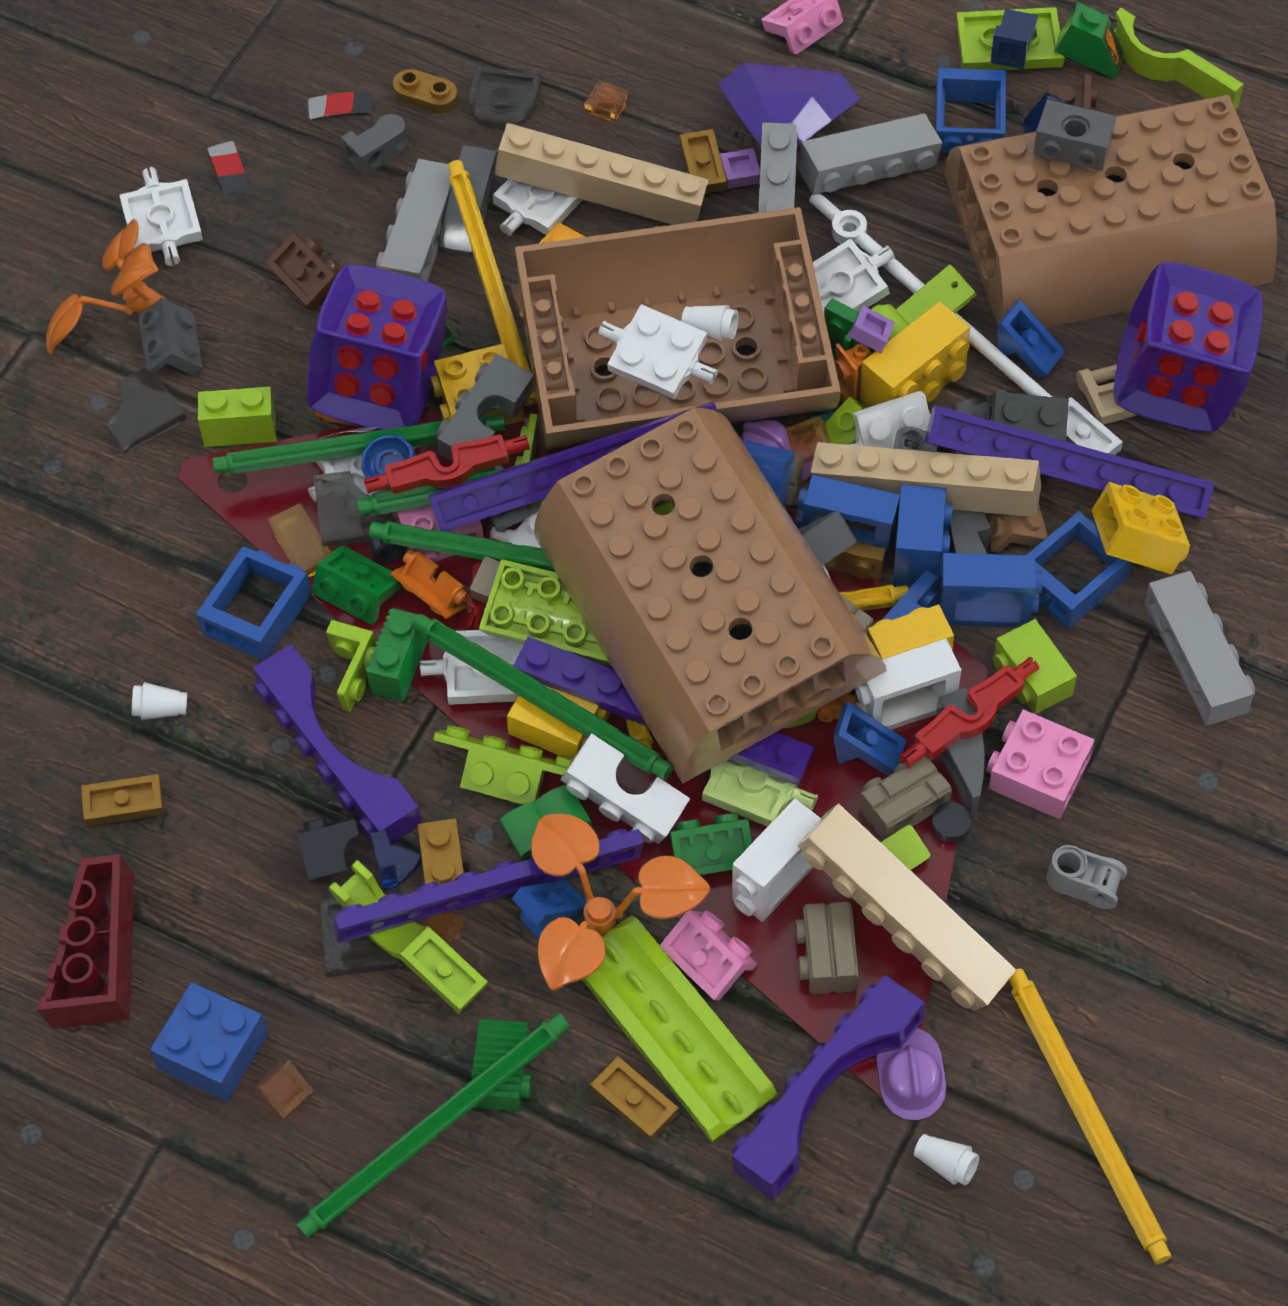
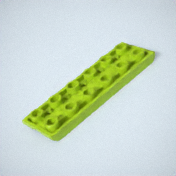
[479,559,612,666]
[582,916,778,1143]

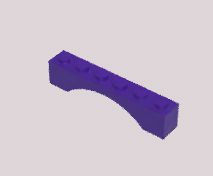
[253,644,422,849]
[732,975,925,1201]

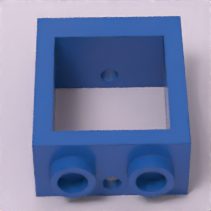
[935,68,1006,155]
[795,475,900,567]
[1026,511,1133,629]
[196,546,312,661]
[938,553,1043,627]

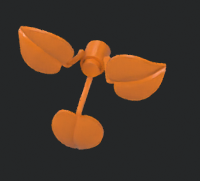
[46,218,166,356]
[531,814,710,991]

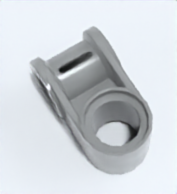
[1046,845,1128,909]

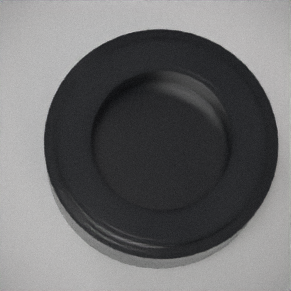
[369,538,408,563]
[931,802,972,843]

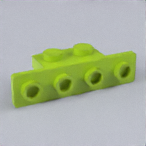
[433,725,574,805]

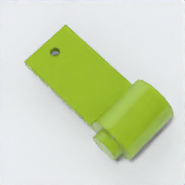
[871,264,977,341]

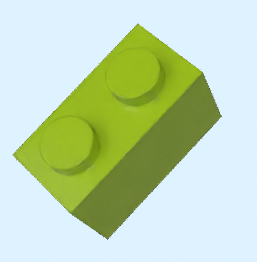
[198,386,276,447]
[993,619,1077,714]

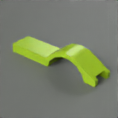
[1114,8,1243,109]
[329,860,488,1014]

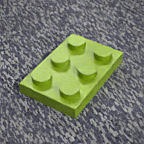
[956,7,1064,70]

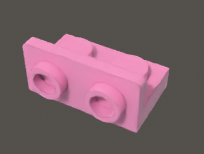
[761,0,843,55]
[660,910,757,1000]

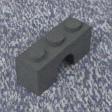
[436,353,534,462]

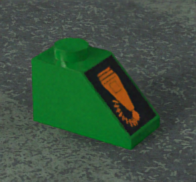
[1054,2,1124,79]

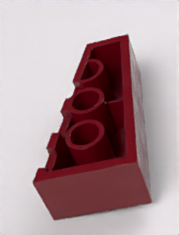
[37,854,134,1029]

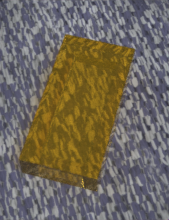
[267,503,331,578]

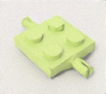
[702,758,818,827]

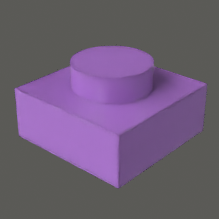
[720,148,760,189]
[849,305,895,353]

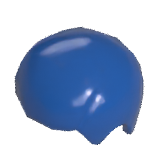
[361,435,416,490]

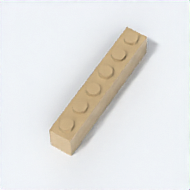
[494,123,709,225]
[810,442,1041,517]
[797,803,1016,1011]

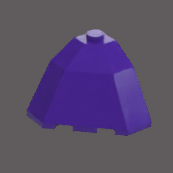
[718,62,861,149]

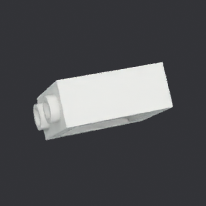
[855,639,961,730]
[732,799,821,922]

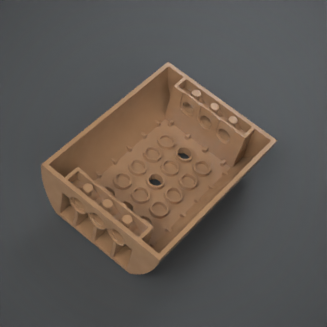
[944,95,1277,328]
[515,207,841,450]
[534,408,887,784]

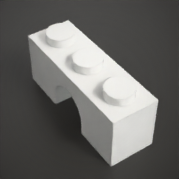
[560,734,690,844]

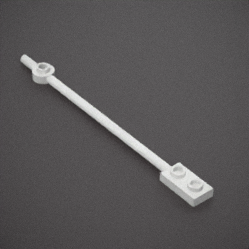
[809,193,1123,455]

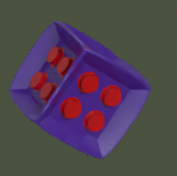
[1114,262,1263,432]
[306,265,447,430]

